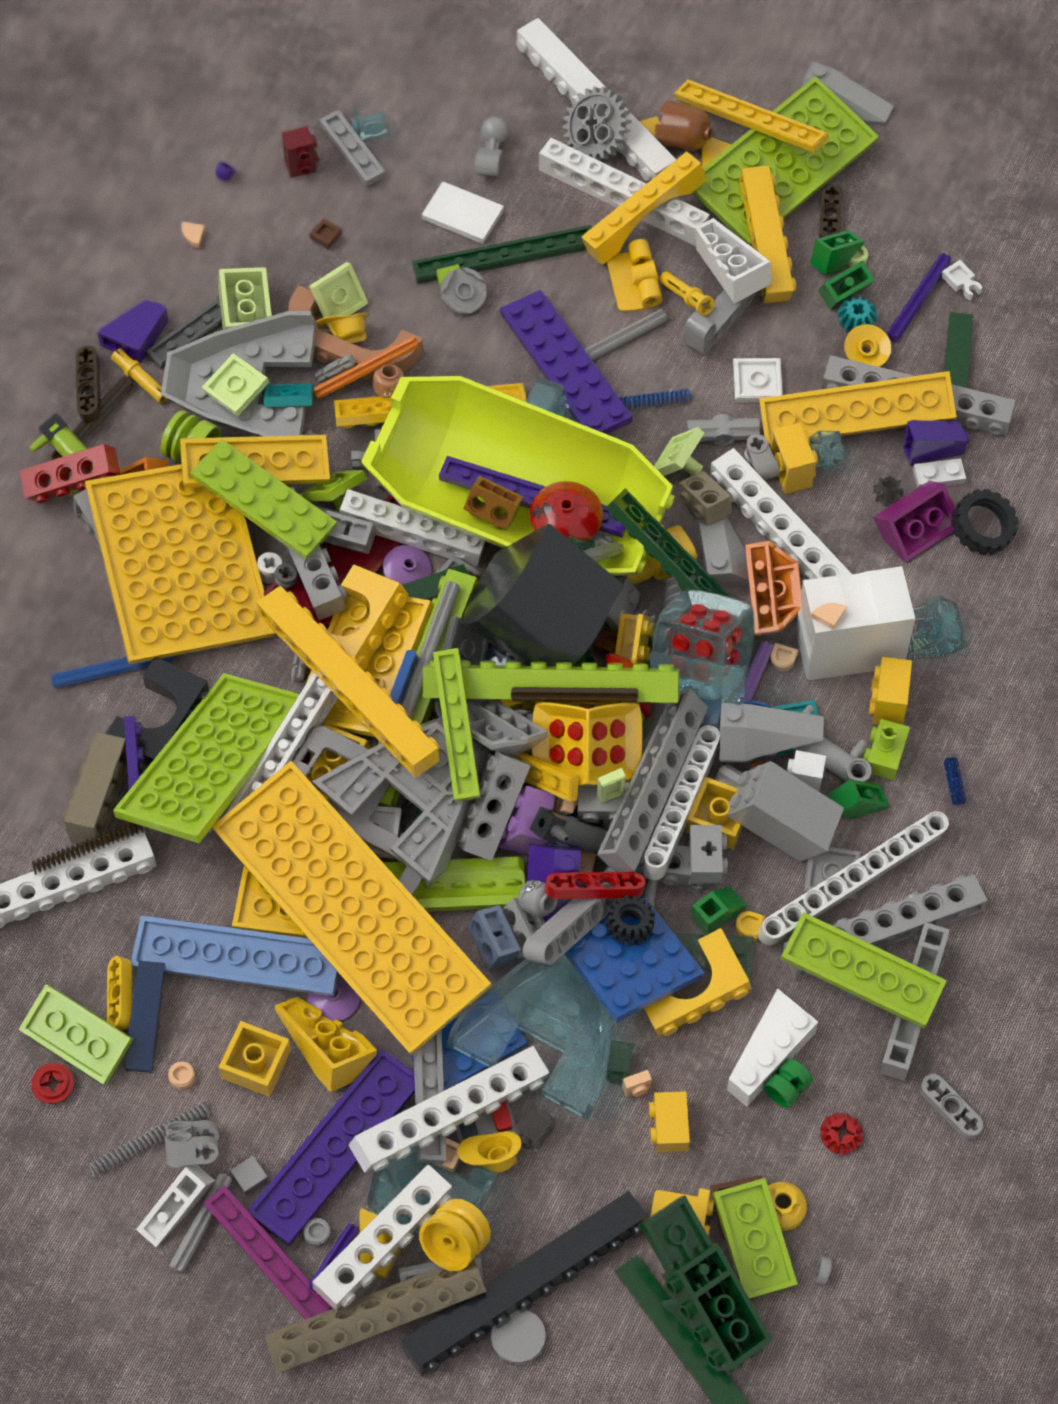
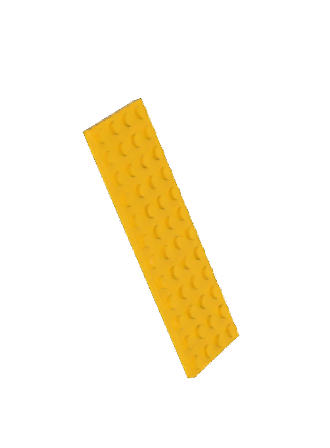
[212,761,492,1055]

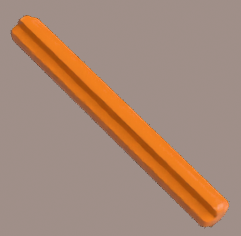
[313,336,420,399]

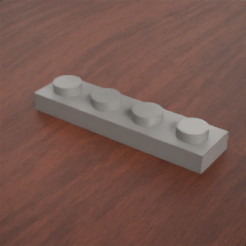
[319,110,386,187]

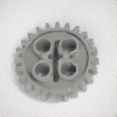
[562,87,632,161]

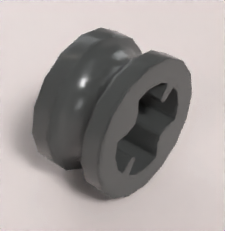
[274,564,297,589]

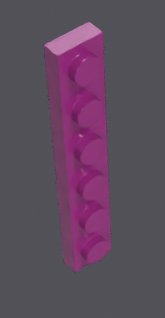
[204,1185,332,1320]

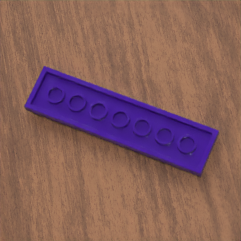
[500,289,633,434]
[247,1048,415,1246]

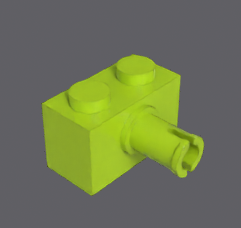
[863,719,910,781]

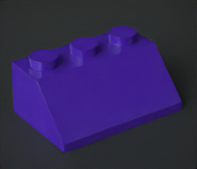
[527,844,582,923]

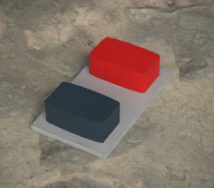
[456,1101,518,1143]

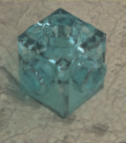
[809,431,844,469]

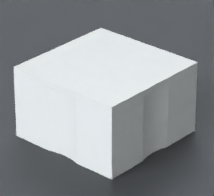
[795,566,915,681]

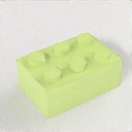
[218,267,272,330]

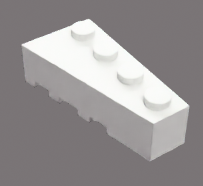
[695,218,772,304]
[727,989,818,1107]

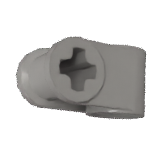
[744,434,780,481]

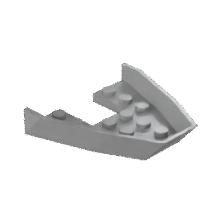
[161,311,317,437]
[312,717,489,889]

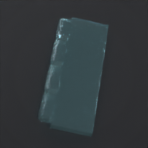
[650,651,746,705]

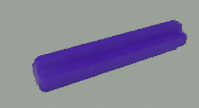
[309,1223,360,1293]

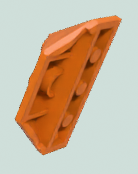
[745,541,802,636]

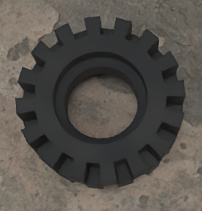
[606,895,655,946]

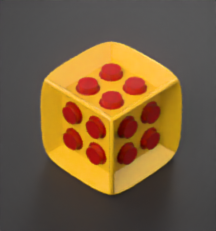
[532,702,642,785]

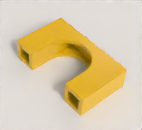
[328,565,409,670]
[644,928,752,1037]

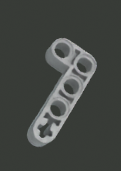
[684,290,755,355]

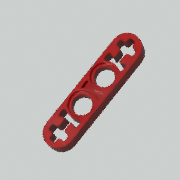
[544,872,645,899]

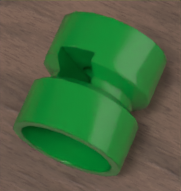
[763,1058,814,1109]

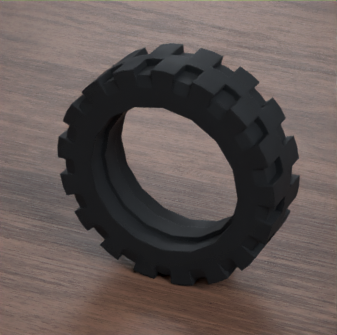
[951,489,1018,555]

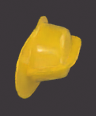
[316,313,369,344]
[457,1131,522,1173]

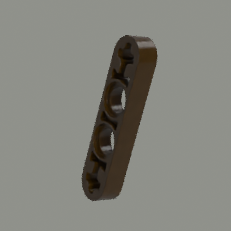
[76,345,101,422]

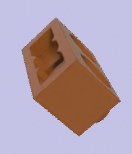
[463,476,523,530]

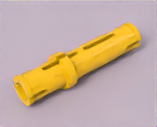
[111,349,168,404]

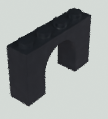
[105,657,209,766]

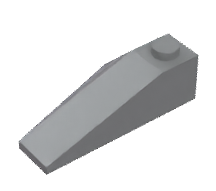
[801,62,894,125]
[697,517,749,588]
[720,703,824,763]

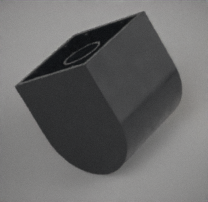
[464,523,624,667]

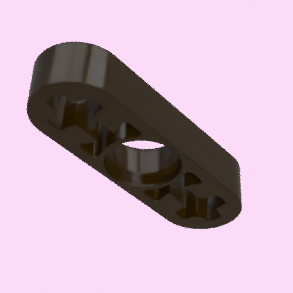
[818,184,842,238]

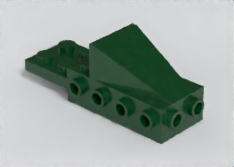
[639,1196,773,1373]

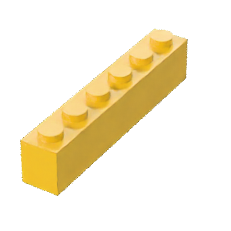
[739,166,796,304]

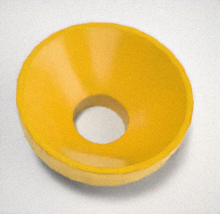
[768,1182,807,1231]

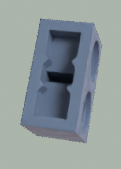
[467,905,521,970]

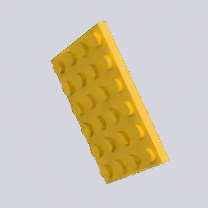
[306,589,433,737]

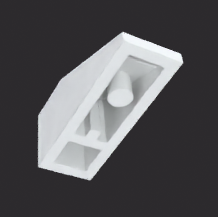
[136,1165,215,1247]

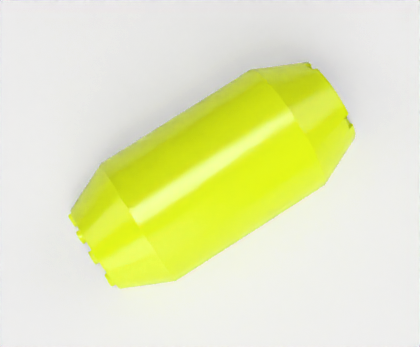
[361,376,675,576]

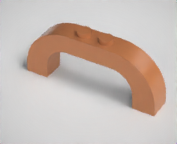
[288,285,423,380]

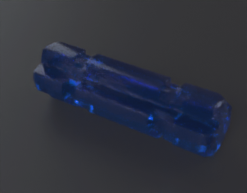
[944,757,966,805]

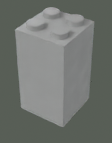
[727,761,844,862]

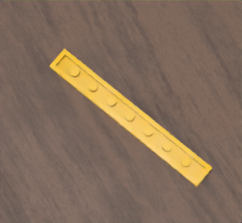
[674,80,829,153]

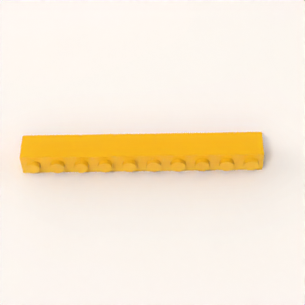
[256,586,440,779]

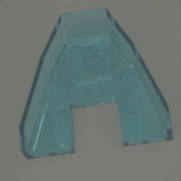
[447,954,615,1120]

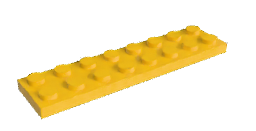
[759,371,956,446]
[334,383,527,428]

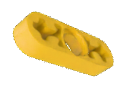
[107,956,132,1031]

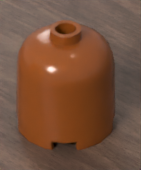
[655,100,713,151]

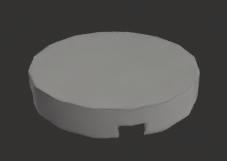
[440,268,487,315]
[491,1310,546,1365]

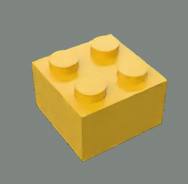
[770,422,818,494]
[868,657,912,725]
[686,777,743,850]
[218,1021,291,1097]

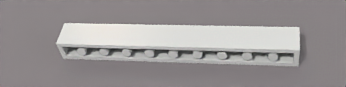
[516,18,676,182]

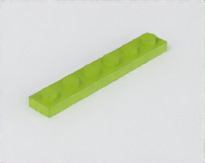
[433,648,481,802]

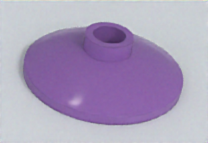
[383,545,432,585]
[308,974,360,1022]

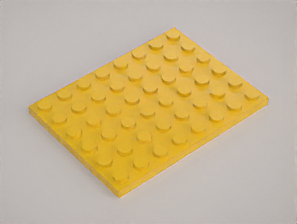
[85,464,275,664]

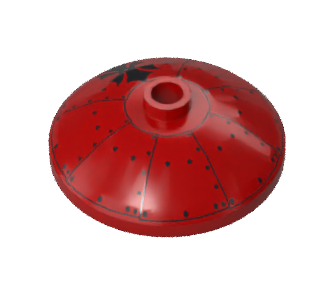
[530,481,603,547]

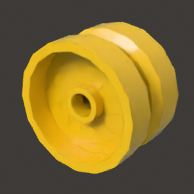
[419,1199,491,1271]

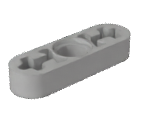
[920,1074,983,1140]

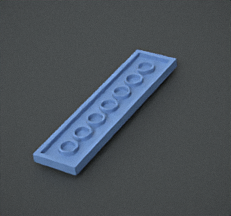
[131,915,339,996]

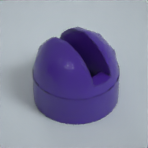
[216,161,235,181]

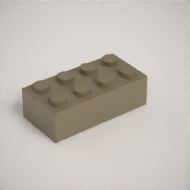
[62,732,128,848]

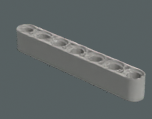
[523,861,646,965]

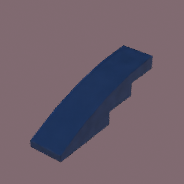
[125,961,166,1073]

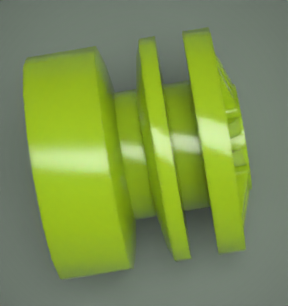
[160,410,221,463]

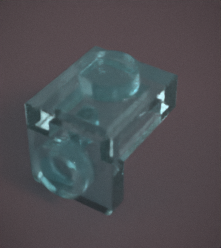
[351,108,387,140]

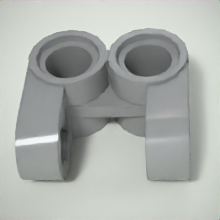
[165,1120,219,1167]

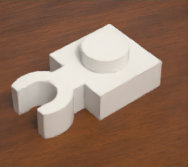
[941,260,982,300]

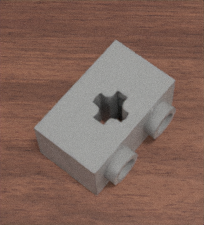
[689,825,727,883]

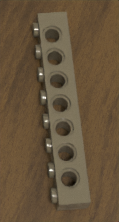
[264,1260,486,1373]

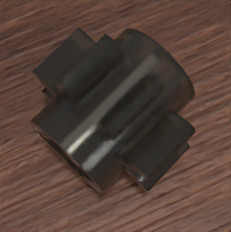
[873,475,904,507]

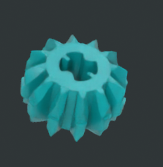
[837,295,878,333]

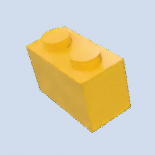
[649,1092,690,1153]

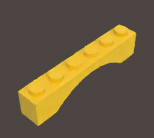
[581,152,707,265]

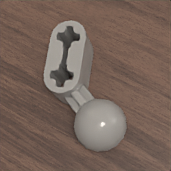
[475,116,509,176]

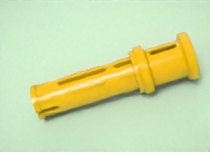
[659,271,715,316]

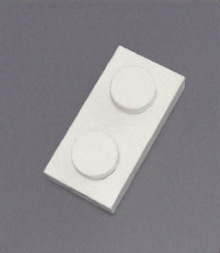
[913,458,966,488]

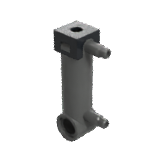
[530,806,609,857]

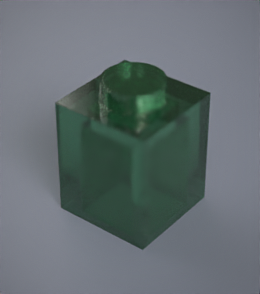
[602,1039,634,1084]

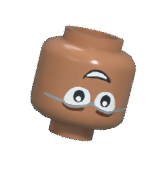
[373,364,404,398]

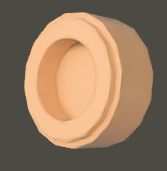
[168,1061,195,1090]

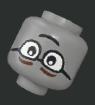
[518,880,557,917]

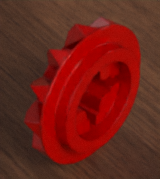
[31,1063,74,1105]
[820,1112,863,1154]

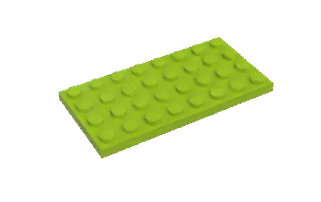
[692,76,879,246]
[113,673,300,843]

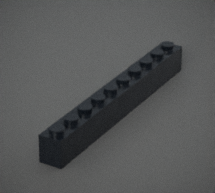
[401,1191,648,1376]

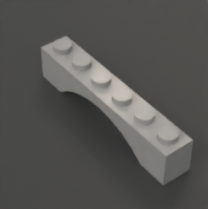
[880,922,950,1081]

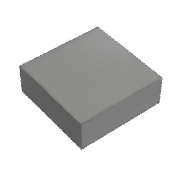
[230,1156,268,1194]

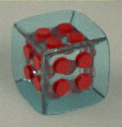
[652,590,754,700]

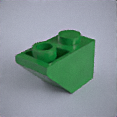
[691,887,747,935]

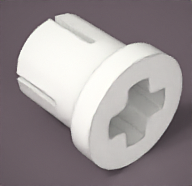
[257,552,282,584]

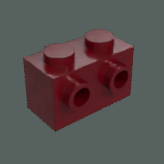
[281,126,319,178]

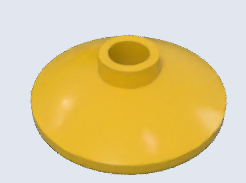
[844,324,891,367]

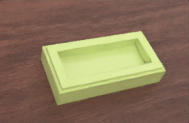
[597,768,625,803]

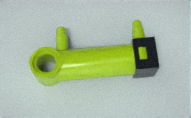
[29,412,93,496]

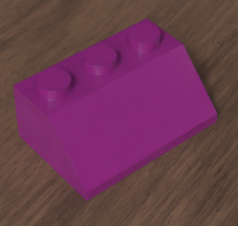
[873,480,955,562]

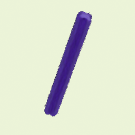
[887,253,951,342]

